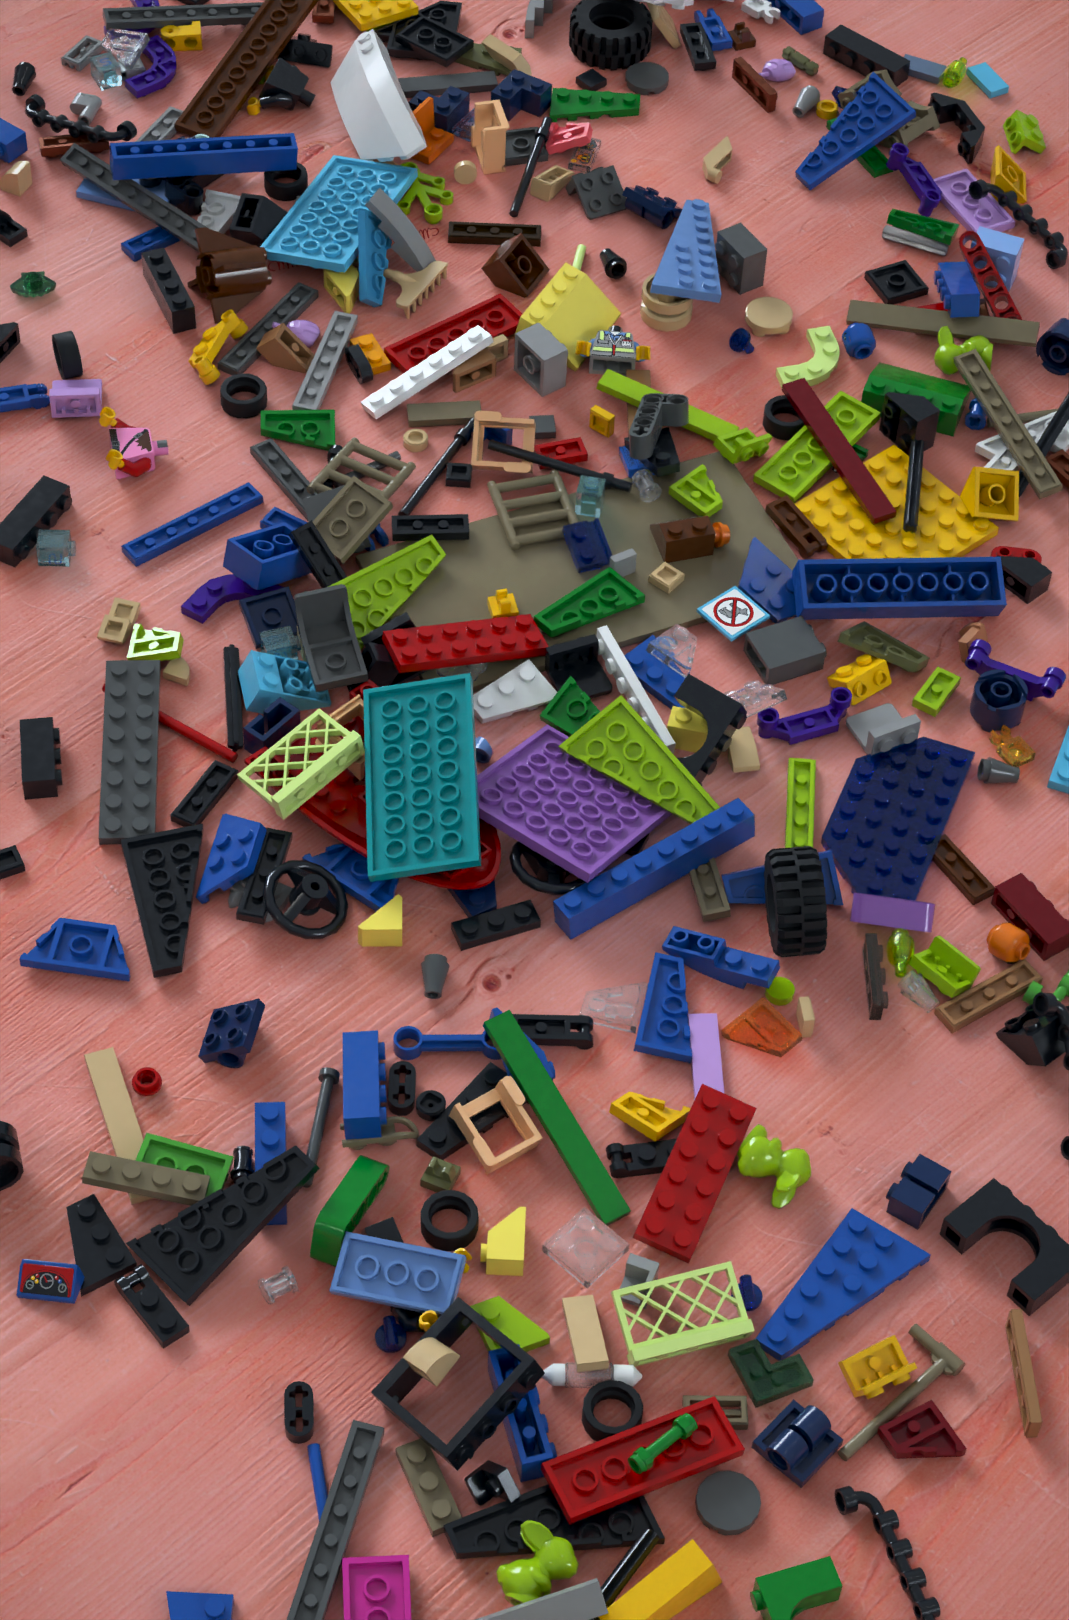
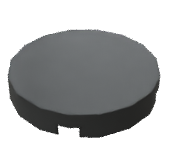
[625,62,669,95]
[695,1471,761,1535]

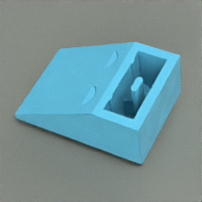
[238,650,331,714]

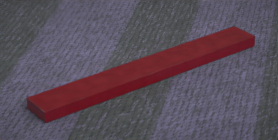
[782,378,897,525]

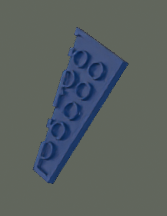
[795,72,916,190]
[754,1208,931,1362]

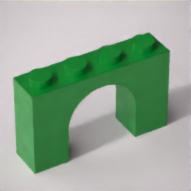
[750,1556,842,1620]

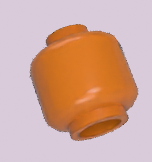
[987,923,1030,964]

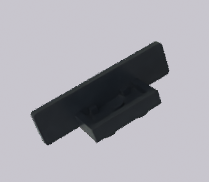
[277,33,333,67]

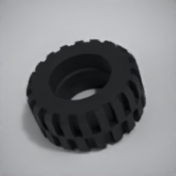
[569,0,653,71]
[764,846,827,957]

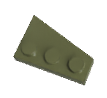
[454,43,522,76]
[837,621,930,673]

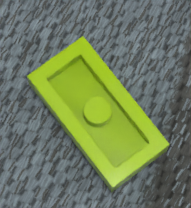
[912,666,961,717]

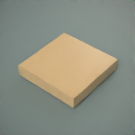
[647,3,681,49]

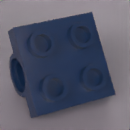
[622,185,682,229]
[198,998,265,1068]
[751,1399,843,1488]

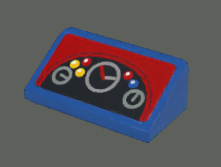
[16,1259,85,1304]

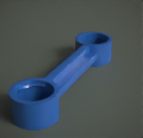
[393,1026,501,1060]

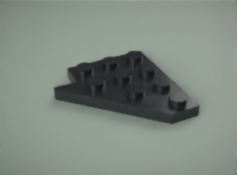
[375,1,462,60]

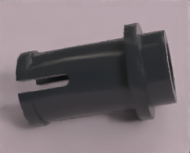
[230,1146,254,1184]

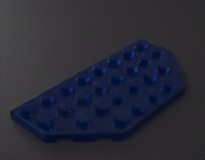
[821,737,975,901]

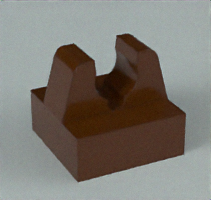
[728,22,756,51]

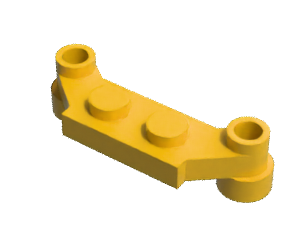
[188,309,248,385]

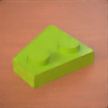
[668,464,723,517]
[127,624,184,661]
[470,1296,550,1352]

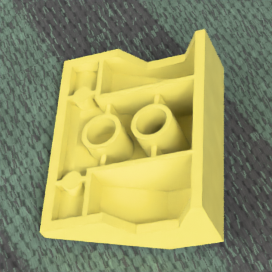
[514,262,621,371]

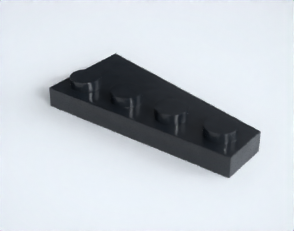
[416,1062,529,1160]

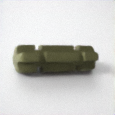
[782,46,819,76]

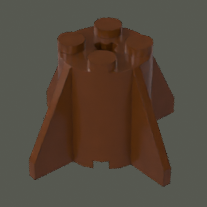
[188,227,272,324]

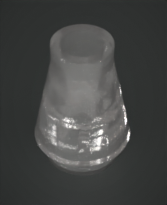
[897,970,940,1013]

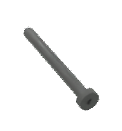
[303,1067,340,1188]

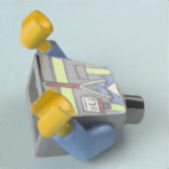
[575,325,650,376]

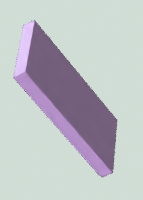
[933,169,1016,232]

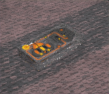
[568,138,601,173]

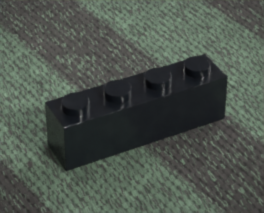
[823,25,910,87]
[141,248,196,334]
[0,475,72,567]

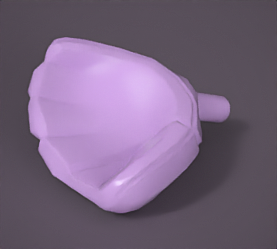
[758,59,796,82]
[272,320,320,348]

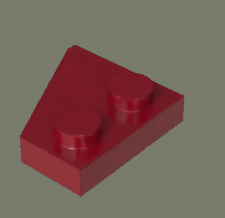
[877,1400,967,1459]

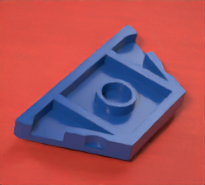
[738,537,797,624]
[196,814,267,904]
[302,837,399,911]
[19,918,130,981]

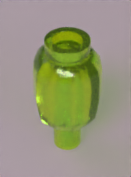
[942,57,967,88]
[886,928,915,978]

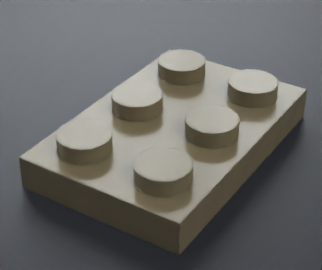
[313,476,393,564]

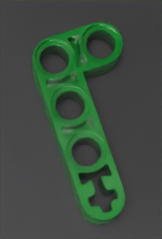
[310,1155,390,1267]

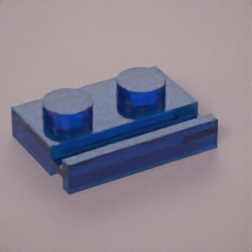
[562,518,613,573]

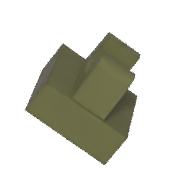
[420,1156,461,1192]

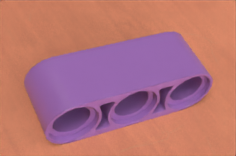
[850,893,935,932]

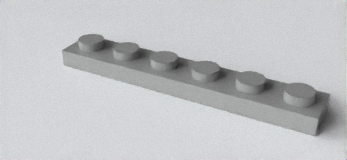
[292,311,358,410]

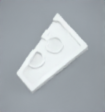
[197,189,241,234]
[473,659,557,723]

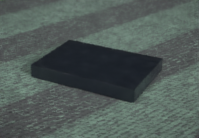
[395,15,474,68]

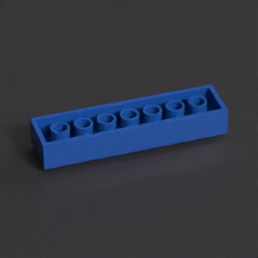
[792,557,1007,620]

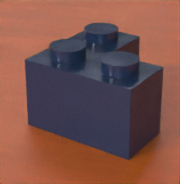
[491,69,552,121]
[408,86,470,133]

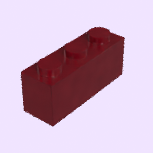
[991,873,1069,961]

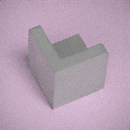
[620,1253,660,1309]

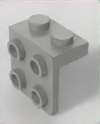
[846,703,921,759]

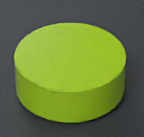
[765,977,795,1006]

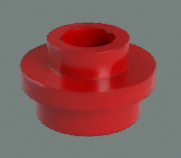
[132,1067,162,1096]

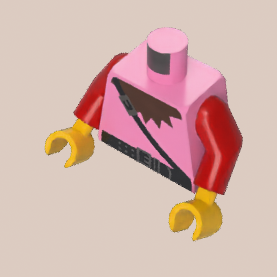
[99,406,168,479]

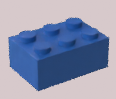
[223,522,312,591]

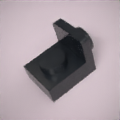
[464,1460,521,1506]

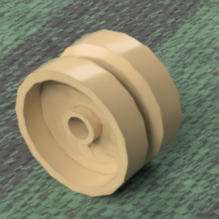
[640,273,693,331]

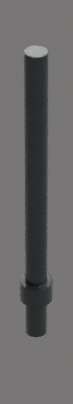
[509,117,552,217]
[398,418,474,516]
[488,439,633,493]

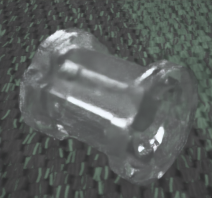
[632,469,662,502]
[258,1266,298,1304]

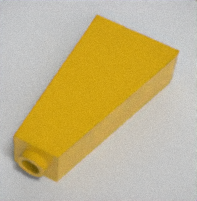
[599,1539,723,1620]

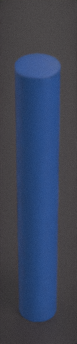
[307,1443,328,1521]

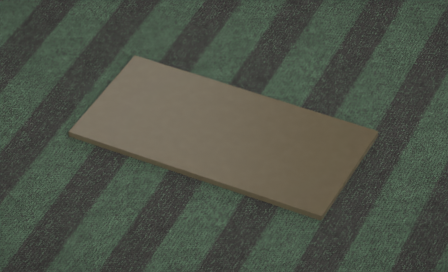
[356,451,798,693]

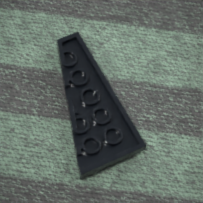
[120,824,204,978]
[126,1146,320,1306]
[444,1484,665,1559]

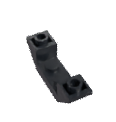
[928,93,985,164]

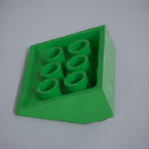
[861,362,971,437]

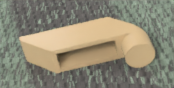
[482,34,532,76]
[702,136,732,184]

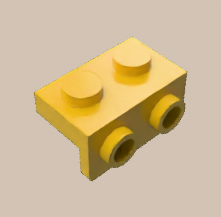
[827,654,892,706]
[838,1335,917,1399]

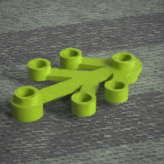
[397,162,453,224]

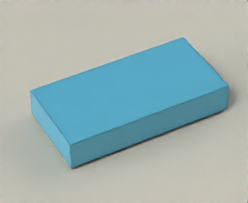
[966,62,1009,98]

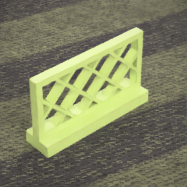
[237,708,365,820]
[611,1261,755,1367]

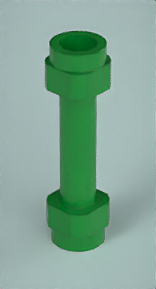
[628,1413,698,1474]

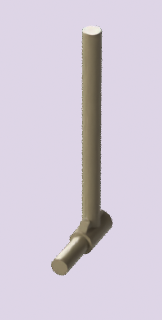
[838,1324,965,1461]

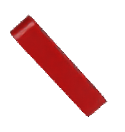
[959,231,1022,320]

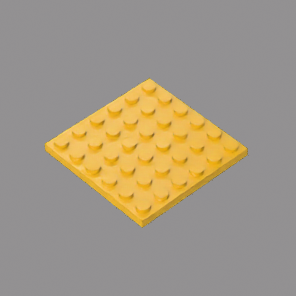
[794,445,999,559]

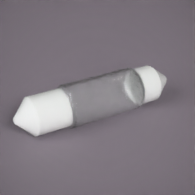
[542,1362,642,1388]

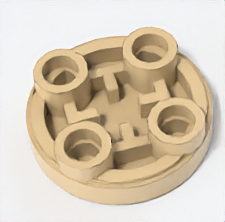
[745,297,793,337]

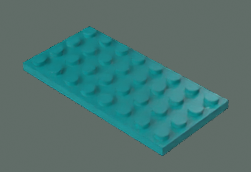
[363,673,481,882]

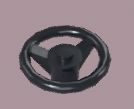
[509,841,595,895]
[263,860,348,939]

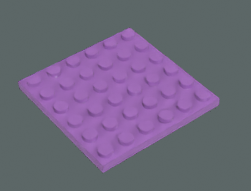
[477,724,672,883]

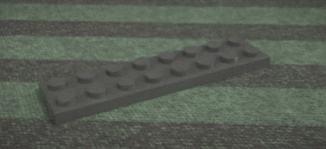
[99,660,161,845]

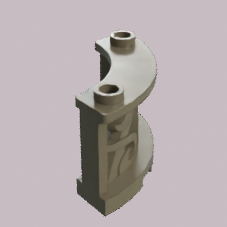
[838,70,940,148]

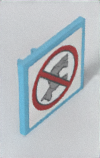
[696,586,770,642]

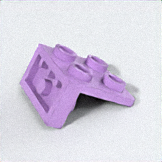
[49,379,102,418]

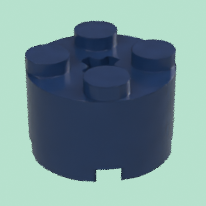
[1036,318,1069,375]
[970,669,1028,733]

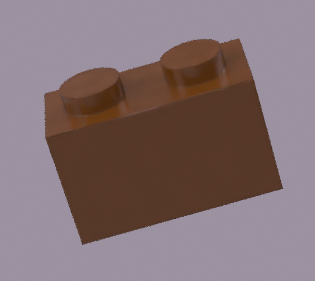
[481,233,550,298]
[650,516,716,563]

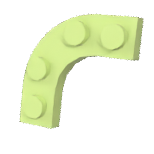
[776,326,840,388]

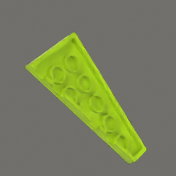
[328,534,446,650]
[558,695,720,824]

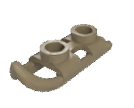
[340,1116,420,1150]

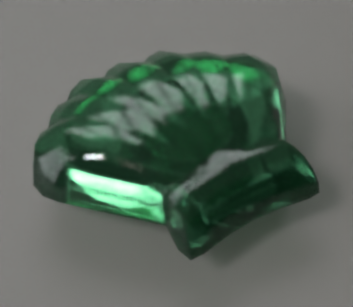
[10,271,56,297]

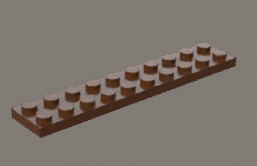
[174,0,319,138]

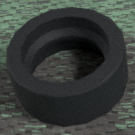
[264,162,308,201]
[52,331,83,380]
[220,373,267,419]
[763,395,805,440]
[421,1190,479,1251]
[582,1380,643,1441]

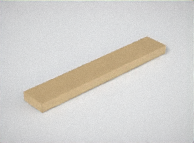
[84,1047,153,1205]

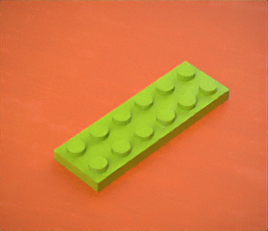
[753,390,881,503]

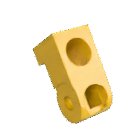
[160,21,203,51]

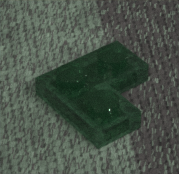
[728,1339,814,1408]

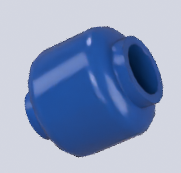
[842,323,876,359]

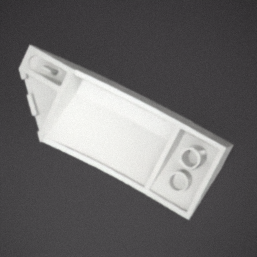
[330,29,427,162]

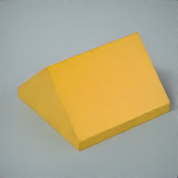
[990,145,1027,204]
[960,466,1019,522]

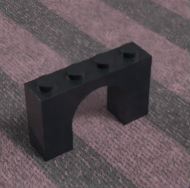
[674,673,747,786]
[940,1178,1069,1316]

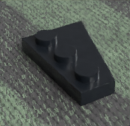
[624,427,680,477]
[66,1194,137,1297]

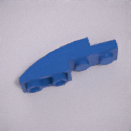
[662,926,780,989]

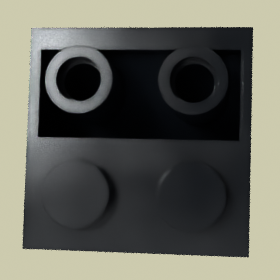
[229,193,288,247]
[879,392,940,456]
[996,1004,1069,1067]

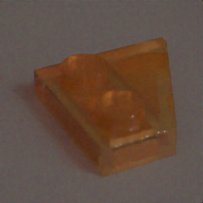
[721,997,802,1057]

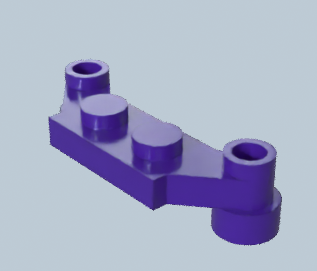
[886,143,942,217]
[965,639,1066,701]
[757,687,852,745]

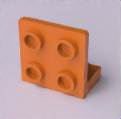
[411,97,454,165]

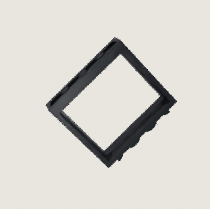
[371,1297,545,1471]

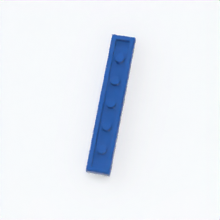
[121,482,263,567]

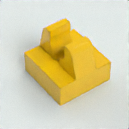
[487,588,519,618]

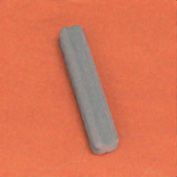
[882,225,949,256]

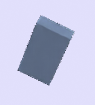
[904,54,946,84]

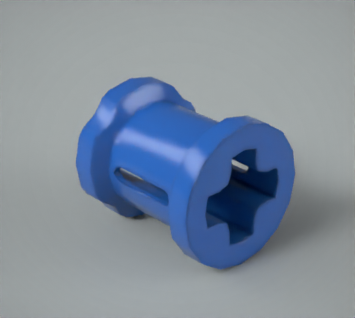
[965,398,987,430]

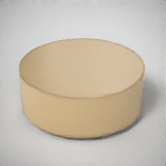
[454,160,477,184]
[403,429,428,452]

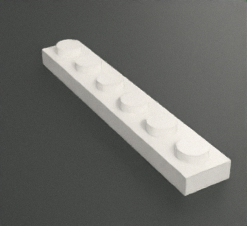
[361,325,493,419]
[596,625,676,754]

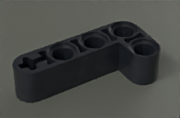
[165,174,224,215]

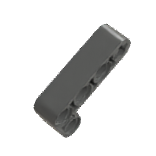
[629,393,689,460]

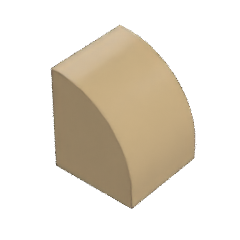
[0,161,32,197]
[403,1337,461,1387]

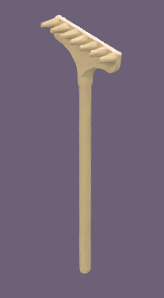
[352,257,448,319]

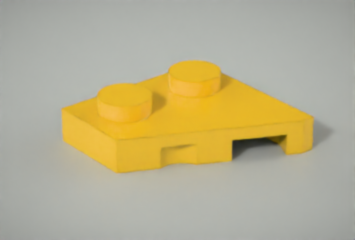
[609,1091,691,1142]

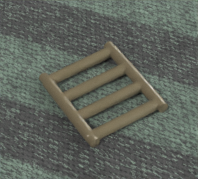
[306,437,416,500]
[487,470,584,550]

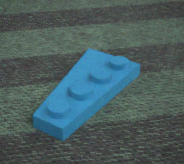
[357,209,392,308]

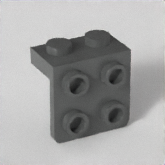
[565,165,626,220]

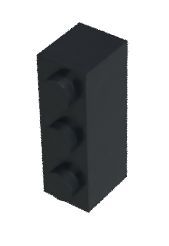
[20,717,63,800]

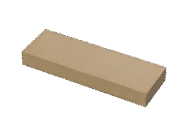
[562,1295,609,1372]

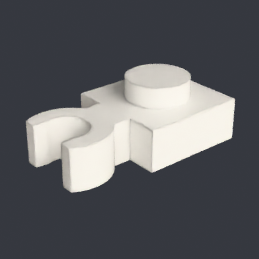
[741,0,781,24]

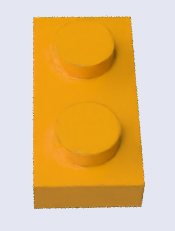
[350,333,391,375]

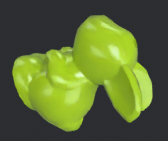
[934,326,993,375]
[737,1124,811,1209]
[497,1520,579,1606]

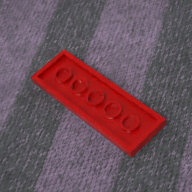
[384,293,522,374]
[382,614,549,673]
[633,1084,757,1264]
[541,1396,745,1524]

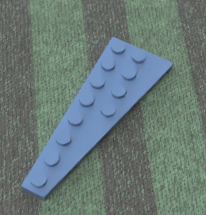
[650,199,722,303]

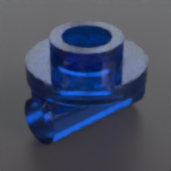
[729,328,754,354]
[731,1275,762,1311]
[375,1316,407,1353]

